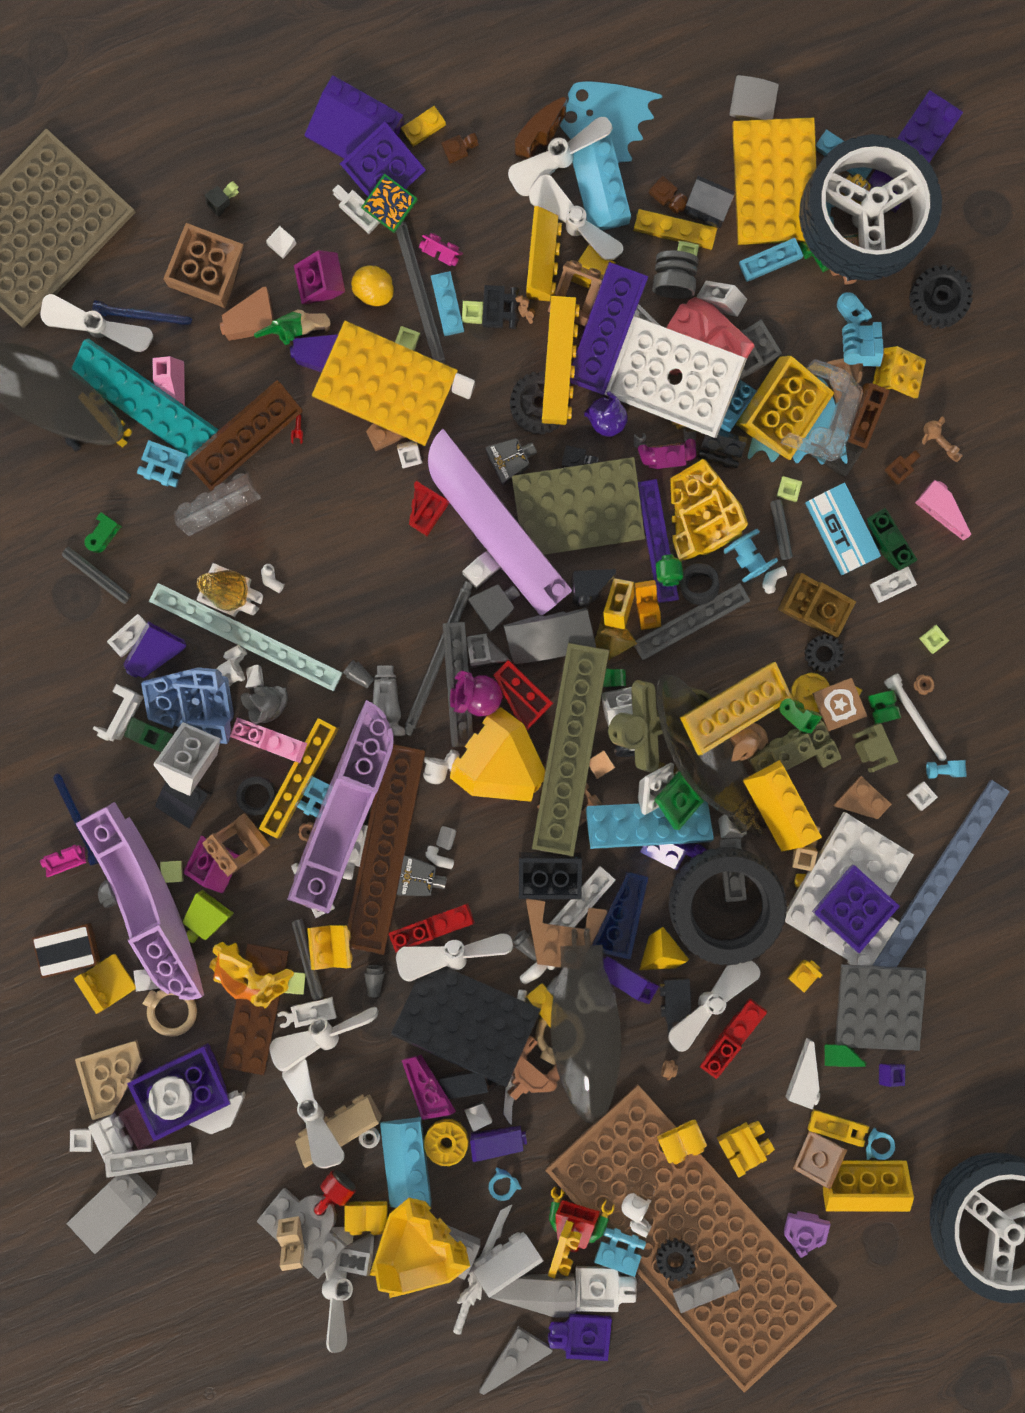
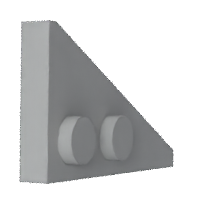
[479,1326,553,1395]

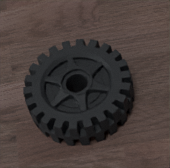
[909,265,973,329]
[510,371,570,435]

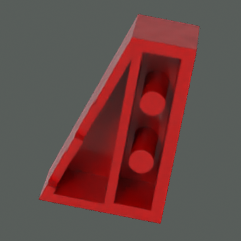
[494,660,554,730]

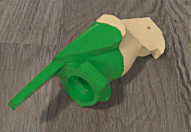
[254,309,330,345]

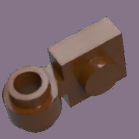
[649,176,688,214]

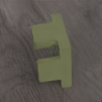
[852,723,899,772]

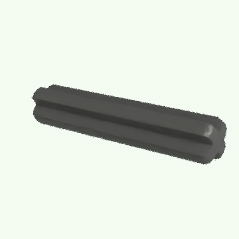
[770,500,793,560]

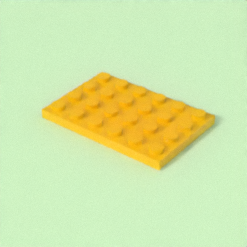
[732,118,816,245]
[312,321,458,446]

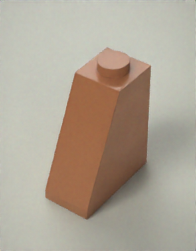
[220,287,274,341]

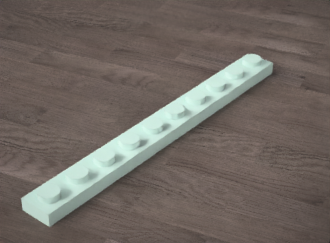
[149,583,343,691]

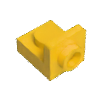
[788,959,822,993]

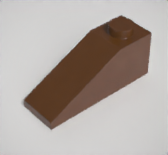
[847,383,890,449]

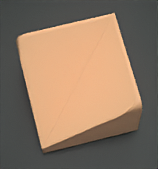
[589,751,615,779]

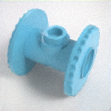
[724,529,778,582]

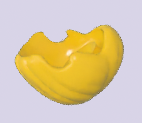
[351,265,394,306]

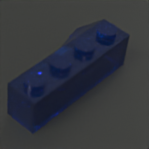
[590,871,648,959]

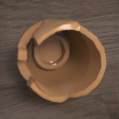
[723,723,768,761]

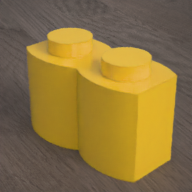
[657,1120,707,1164]
[345,1201,388,1235]

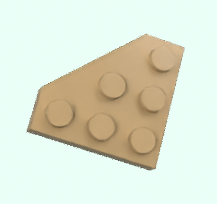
[75,1040,143,1120]

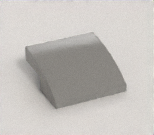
[730,75,779,121]

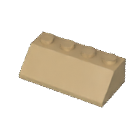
[295,1094,382,1168]

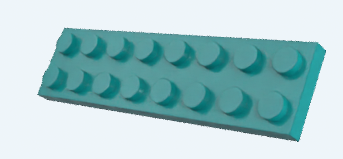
[69,338,219,457]

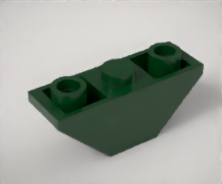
[867,508,917,571]
[124,717,174,752]

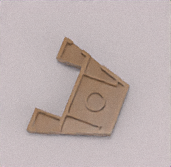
[526,899,607,970]

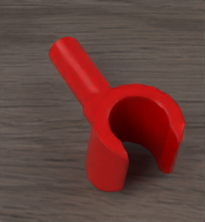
[291,415,303,444]

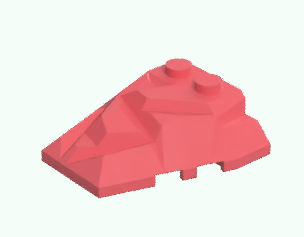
[666,297,754,375]

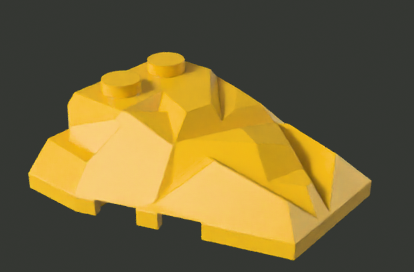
[671,459,748,561]

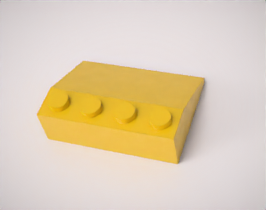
[736,356,834,460]

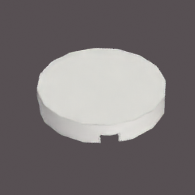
[149,1076,192,1120]

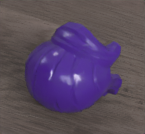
[584,391,628,437]

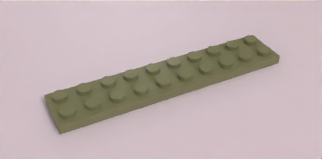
[532,643,609,856]

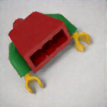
[549,1186,615,1252]

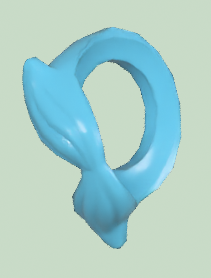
[866,1128,895,1160]
[489,1168,522,1201]

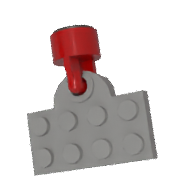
[257,1170,356,1279]

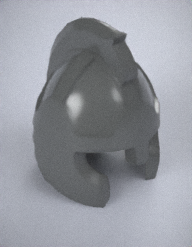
[241,686,288,724]

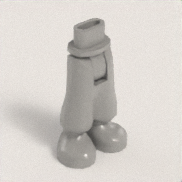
[372,666,405,736]

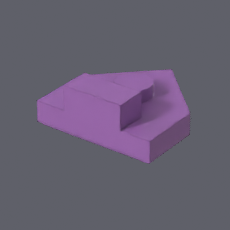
[784,1211,831,1258]

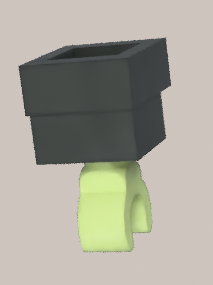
[205,181,239,217]

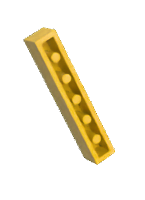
[542,296,579,425]
[259,718,339,839]

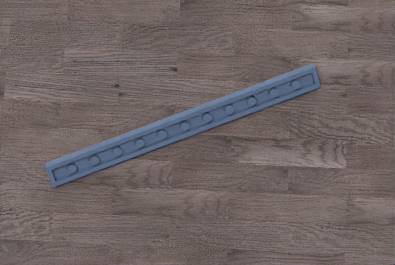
[872,780,1010,967]

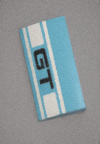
[805,483,881,576]

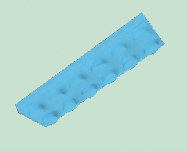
[586,800,714,849]

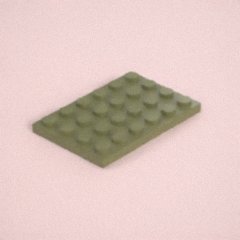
[512,457,645,555]

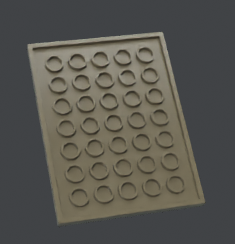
[0,129,136,329]

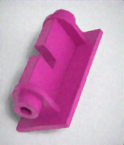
[419,233,463,266]
[40,845,86,877]

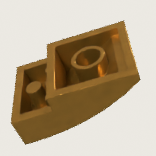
[778,573,856,638]

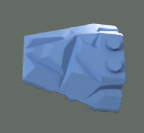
[141,668,234,744]

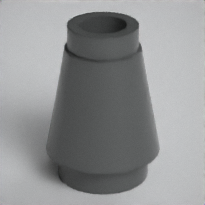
[343,660,374,688]
[512,930,537,961]
[364,965,385,997]

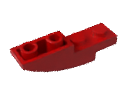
[388,903,475,953]
[700,998,767,1079]

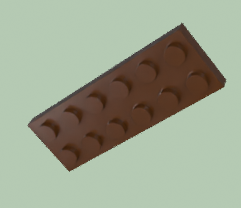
[184,380,303,491]
[223,943,289,1075]

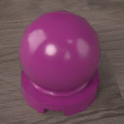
[450,671,503,716]

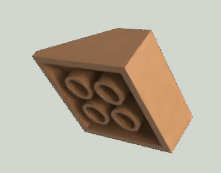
[164,223,244,308]

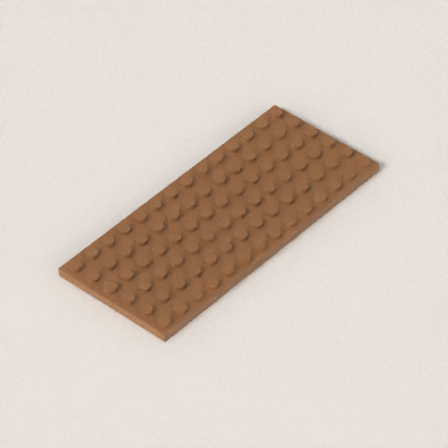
[545,1084,837,1393]

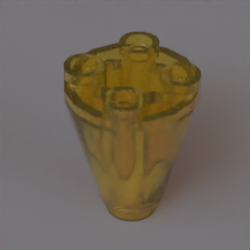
[197,570,248,611]

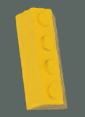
[526,206,562,301]
[743,760,822,851]
[823,1161,914,1211]

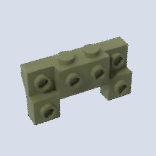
[748,720,841,773]

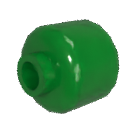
[656,554,683,586]

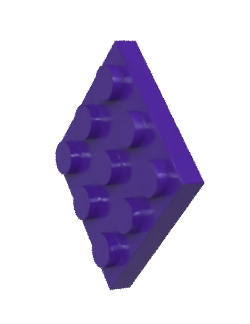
[340,121,426,197]
[812,864,900,954]

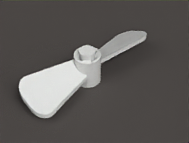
[508,117,613,196]
[529,175,623,261]
[41,294,153,352]
[396,934,513,981]
[669,961,760,1052]
[270,1007,379,1071]
[282,1059,345,1168]
[322,1227,353,1353]

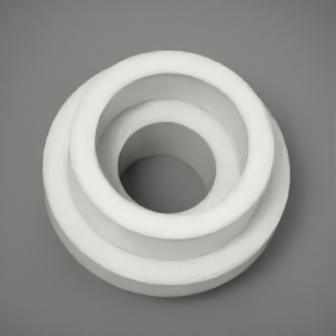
[359,1127,380,1148]

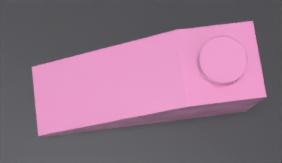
[915,480,971,540]

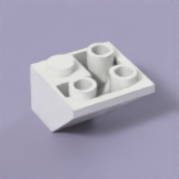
[638,763,674,815]

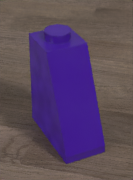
[290,334,338,372]
[124,621,186,678]
[597,956,659,1004]
[470,1126,527,1162]

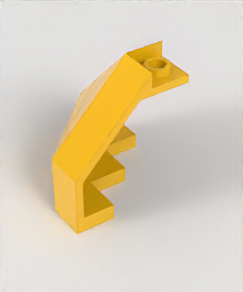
[450,707,545,802]
[370,1198,470,1298]

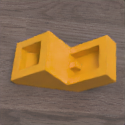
[634,580,661,630]

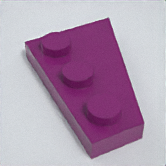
[402,1055,456,1120]

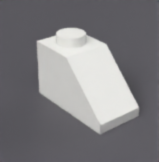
[697,281,747,317]
[463,551,501,589]

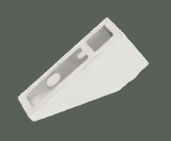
[785,1038,820,1109]

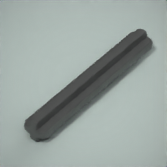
[62,547,131,604]
[292,919,324,1000]

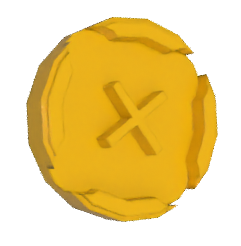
[790,673,830,712]

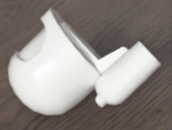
[217,645,247,686]
[423,750,460,784]
[622,1193,652,1238]

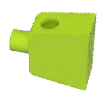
[183,890,234,943]

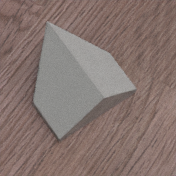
[466,633,512,668]
[335,1233,374,1276]

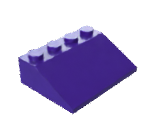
[305,75,405,159]
[127,1043,231,1141]

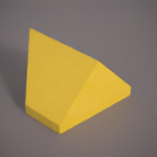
[639,927,689,970]

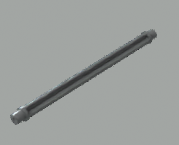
[396,221,446,364]
[404,581,473,736]

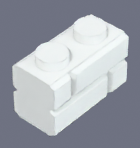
[88,1113,133,1162]

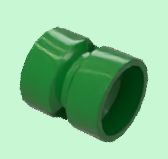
[868,690,902,724]

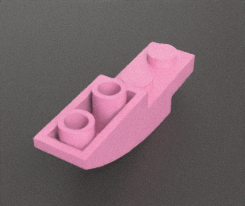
[230,717,308,763]

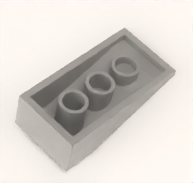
[66,1173,157,1254]

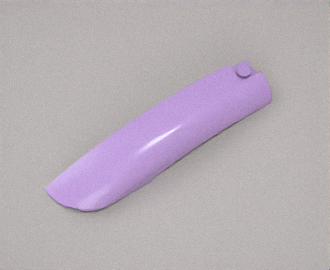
[428,429,572,615]
[287,700,393,913]
[76,802,204,1000]

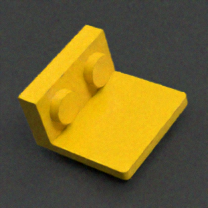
[873,346,926,398]
[307,925,353,970]
[74,954,136,1014]

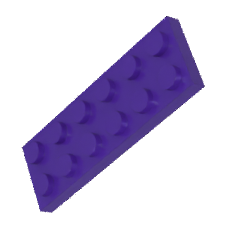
[868,90,963,213]
[570,262,648,395]

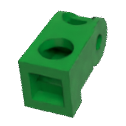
[84,512,122,553]
[603,669,626,688]
[780,698,822,733]

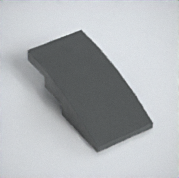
[739,319,782,381]
[503,608,596,664]

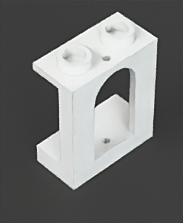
[93,684,144,741]

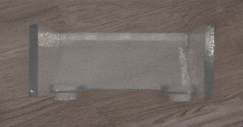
[780,359,863,461]

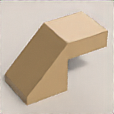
[792,826,820,871]
[276,1216,304,1271]

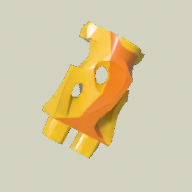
[210,942,294,1008]

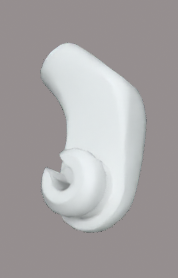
[520,962,555,984]

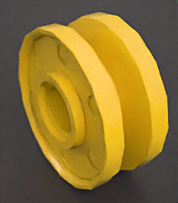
[424,1119,469,1166]

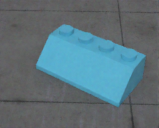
[572,138,631,231]
[380,1117,432,1208]

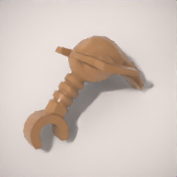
[922,416,963,462]

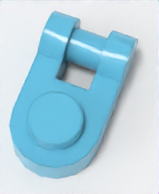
[837,292,872,326]

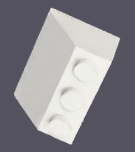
[154,722,220,796]
[471,1232,543,1298]

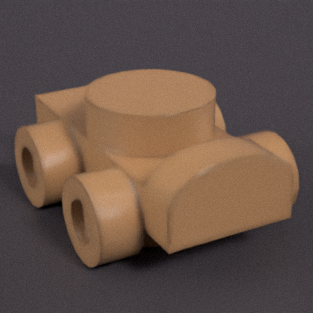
[515,295,535,324]

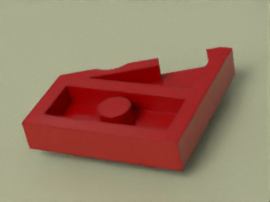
[409,481,450,536]

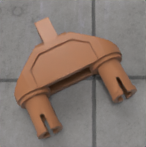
[507,1036,568,1100]

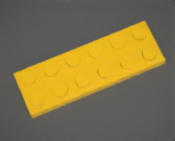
[680,662,793,755]

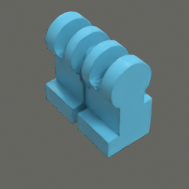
[842,322,884,367]

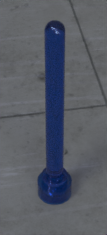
[92,300,192,325]
[53,774,99,866]

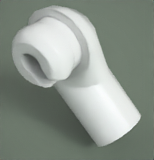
[261,564,284,593]
[762,566,787,594]
[426,846,454,869]

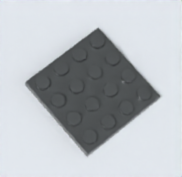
[835,964,926,1051]

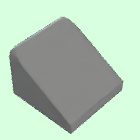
[436,826,457,850]

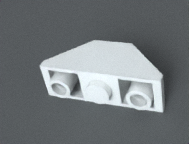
[189,1090,246,1134]

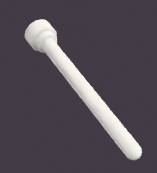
[884,673,946,761]

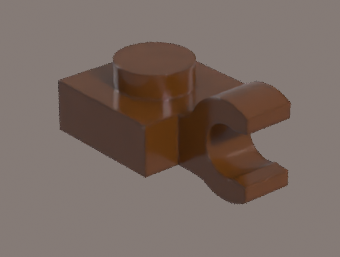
[441,133,479,164]
[884,450,921,485]

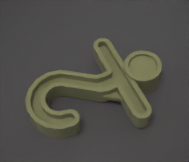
[608,680,712,773]

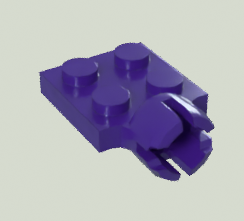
[548,1313,612,1361]

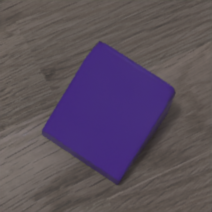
[879,1064,905,1087]

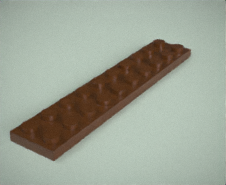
[347,744,426,955]

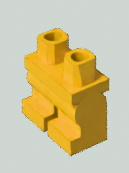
[717,1121,775,1177]

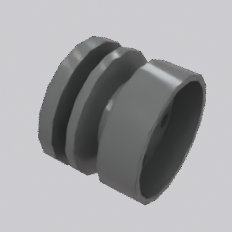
[652,250,699,299]

